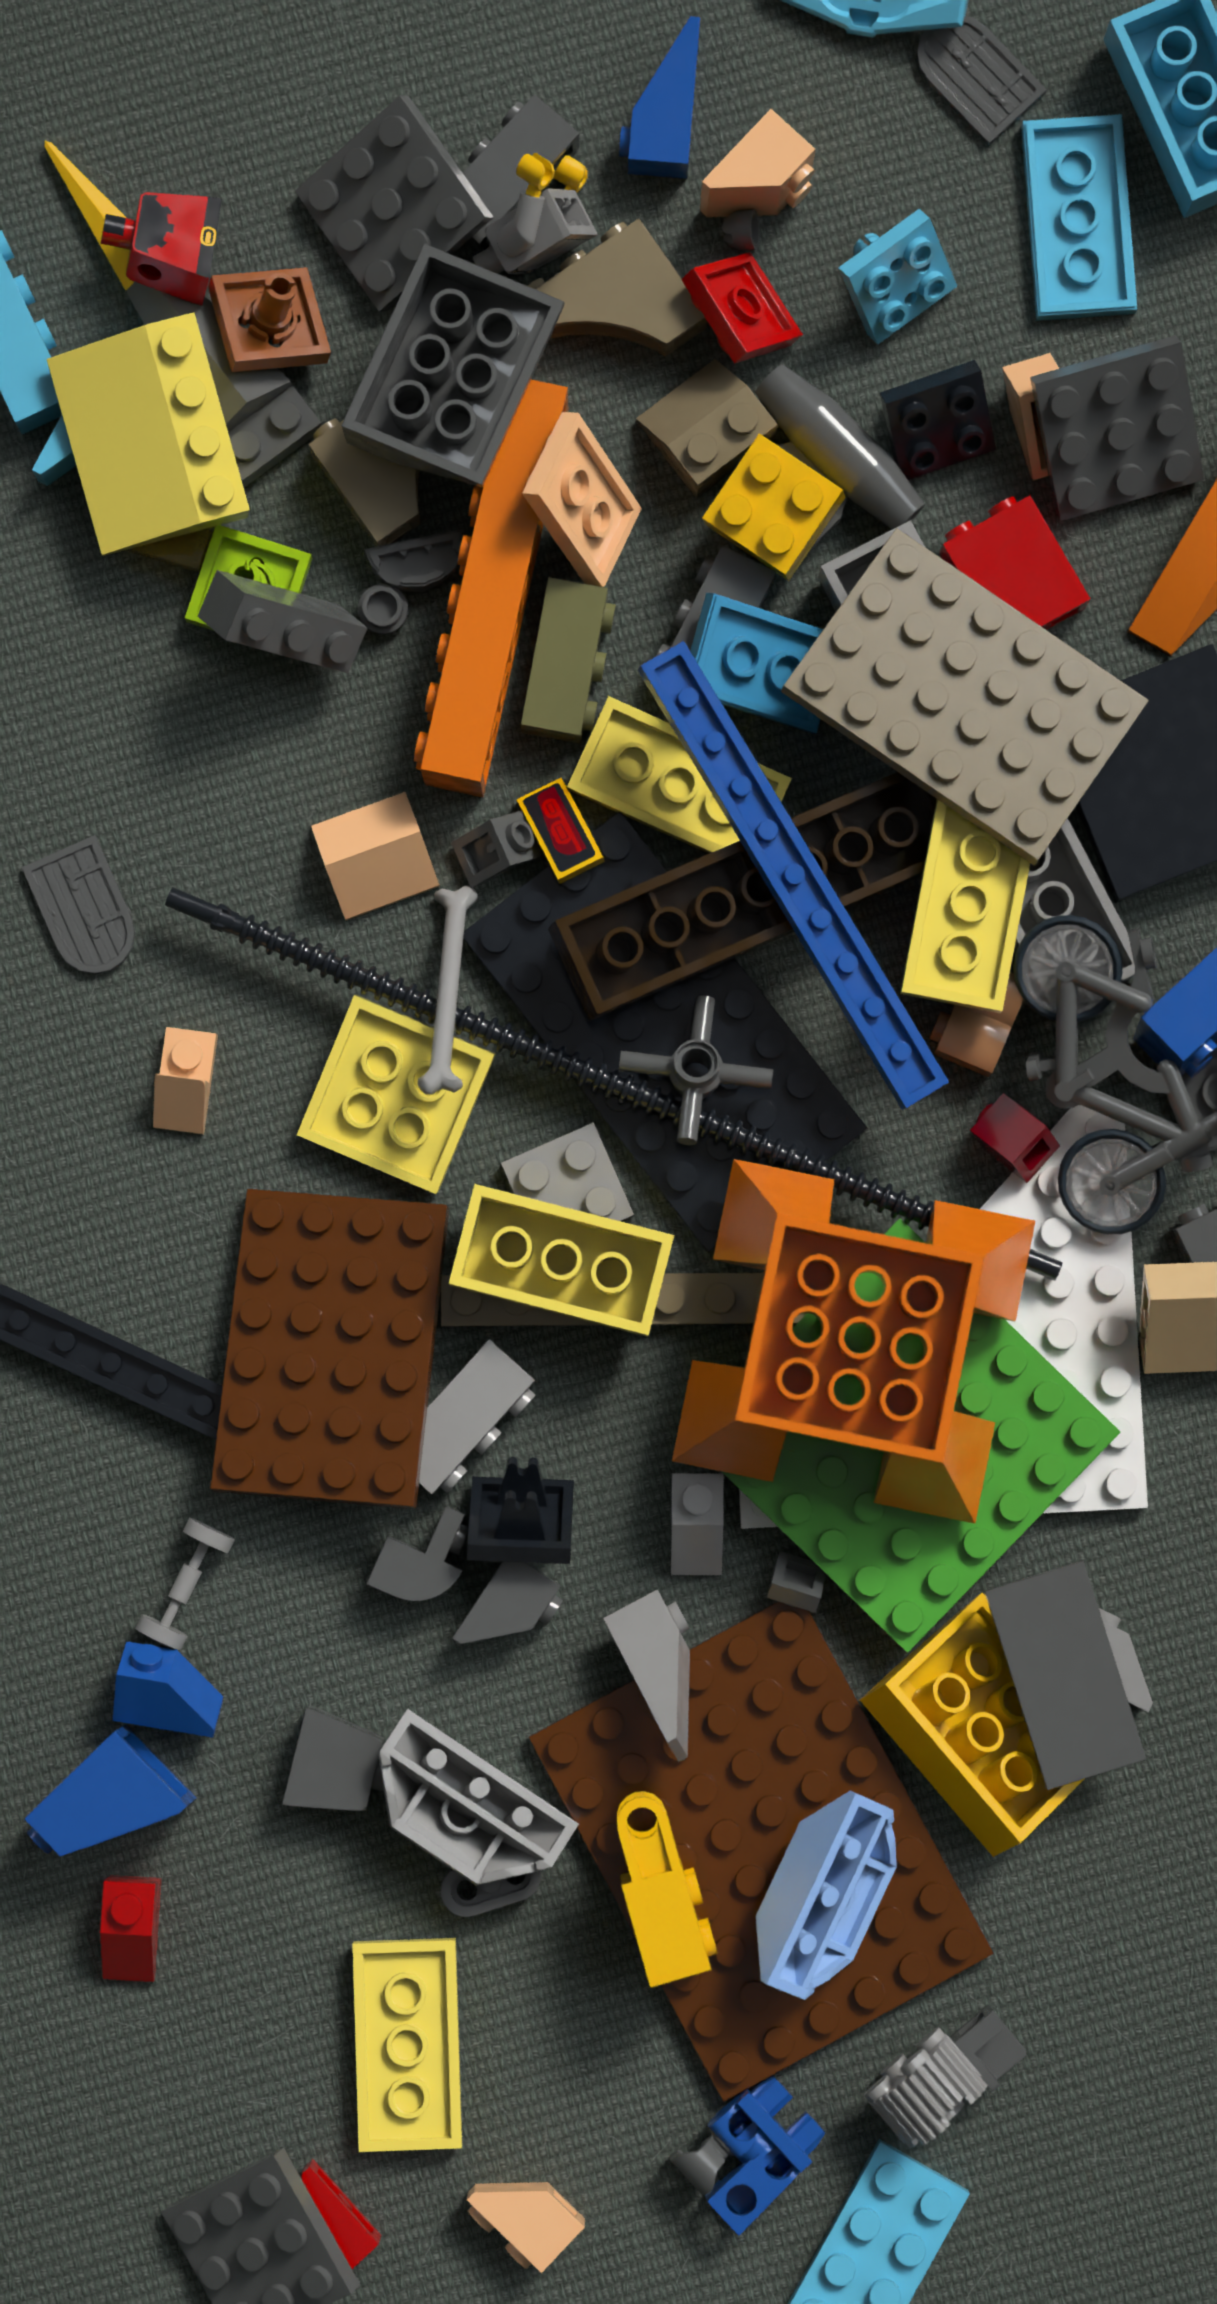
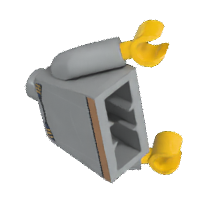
[473,153,598,274]

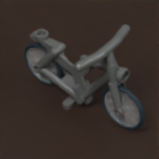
[1013,915,1217,1235]

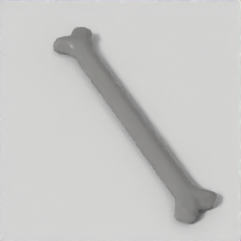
[418,886,478,1095]

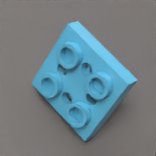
[838,209,957,344]

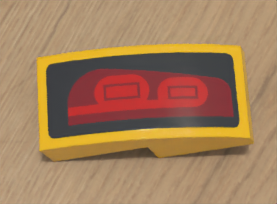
[516,778,605,884]

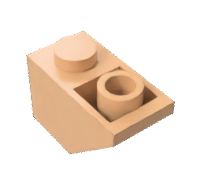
[467,2182,585,2273]

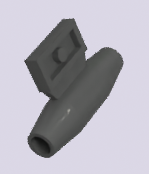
[755,364,925,556]

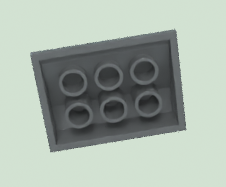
[341,243,565,487]

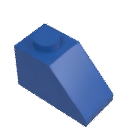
[112,1641,223,1738]

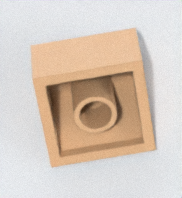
[700,109,816,217]

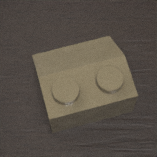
[636,359,778,499]

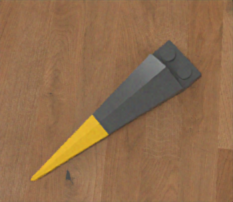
[45,141,322,488]

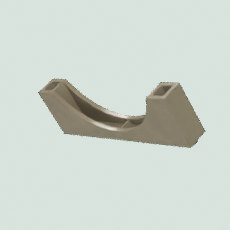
[308,218,707,547]

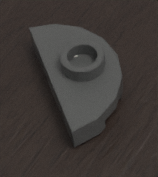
[364,529,462,592]

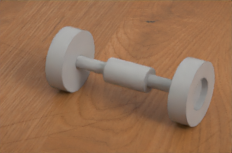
[135,1517,235,1650]

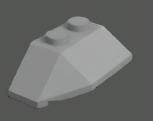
[378,1709,579,1885]

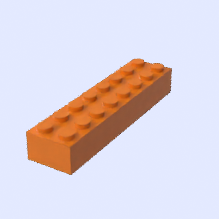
[414,379,569,798]

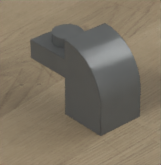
[367,1506,469,1601]

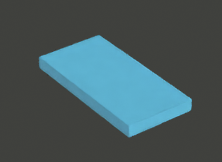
[1021,114,1137,321]

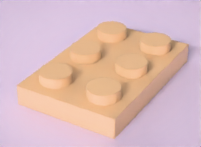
[522,412,642,587]

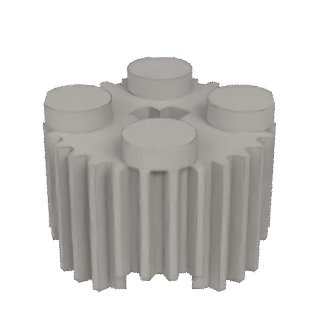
[864,2027,988,2148]

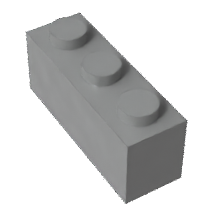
[419,1339,536,1494]

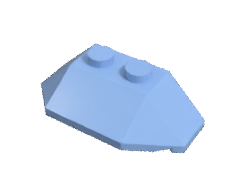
[756,1791,897,2000]

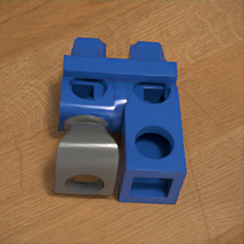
[670,2076,826,2236]

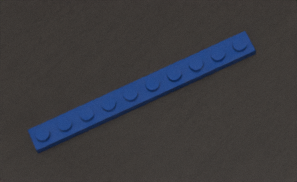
[638,641,949,1110]

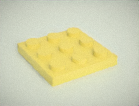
[297,994,496,1194]

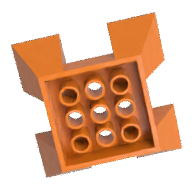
[672,1159,1036,1524]

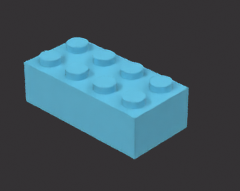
[1103,0,1217,218]

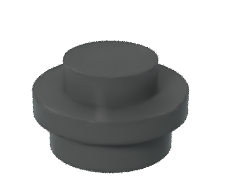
[358,584,408,635]

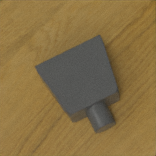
[282,1705,385,1811]

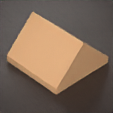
[311,792,440,921]

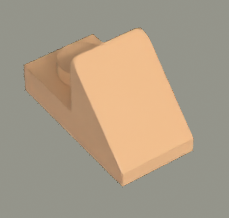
[153,1027,218,1135]

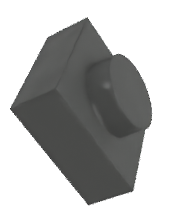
[767,1551,826,1613]

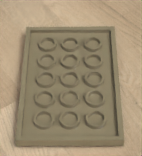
[781,528,1149,865]

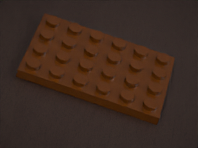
[210,1189,449,1509]

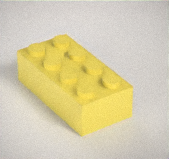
[449,1184,674,1337]

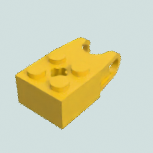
[617,1791,718,1987]

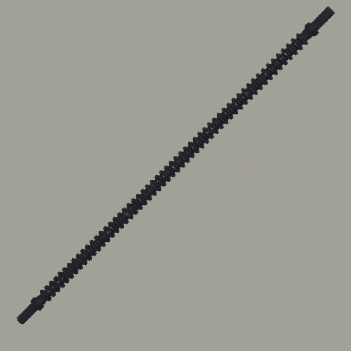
[165,887,1063,1281]

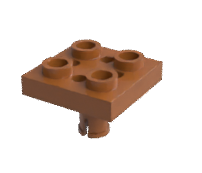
[208,267,331,372]

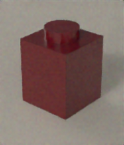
[970,1093,1060,1183]

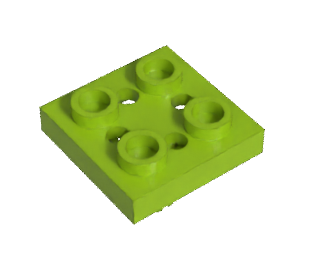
[185,525,313,631]

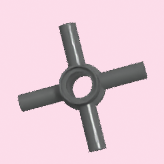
[619,995,773,1145]

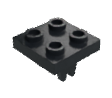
[880,360,996,480]
[467,1457,574,1564]

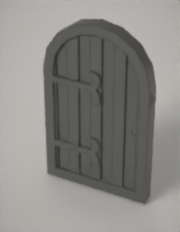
[916,16,1047,146]
[22,835,136,974]

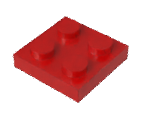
[681,252,803,364]

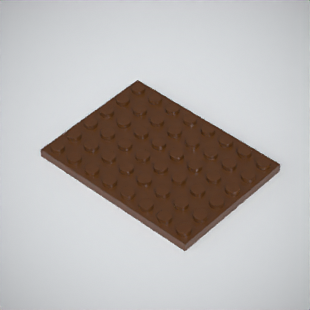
[529,1601,994,2102]

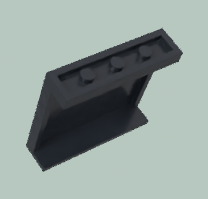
[1076,643,1217,903]

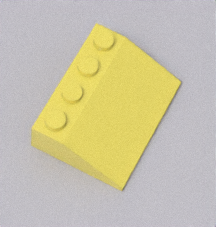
[46,312,250,556]

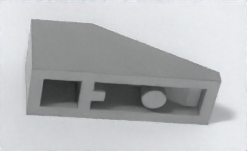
[603,1589,690,1762]

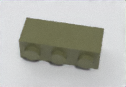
[521,577,616,744]

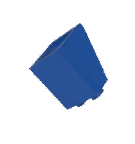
[24,1725,196,1856]

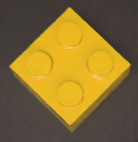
[702,433,846,581]

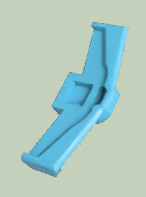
[780,0,968,38]

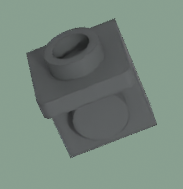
[451,811,541,888]

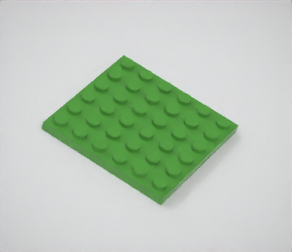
[721,1218,1121,1653]

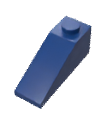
[619,16,700,179]

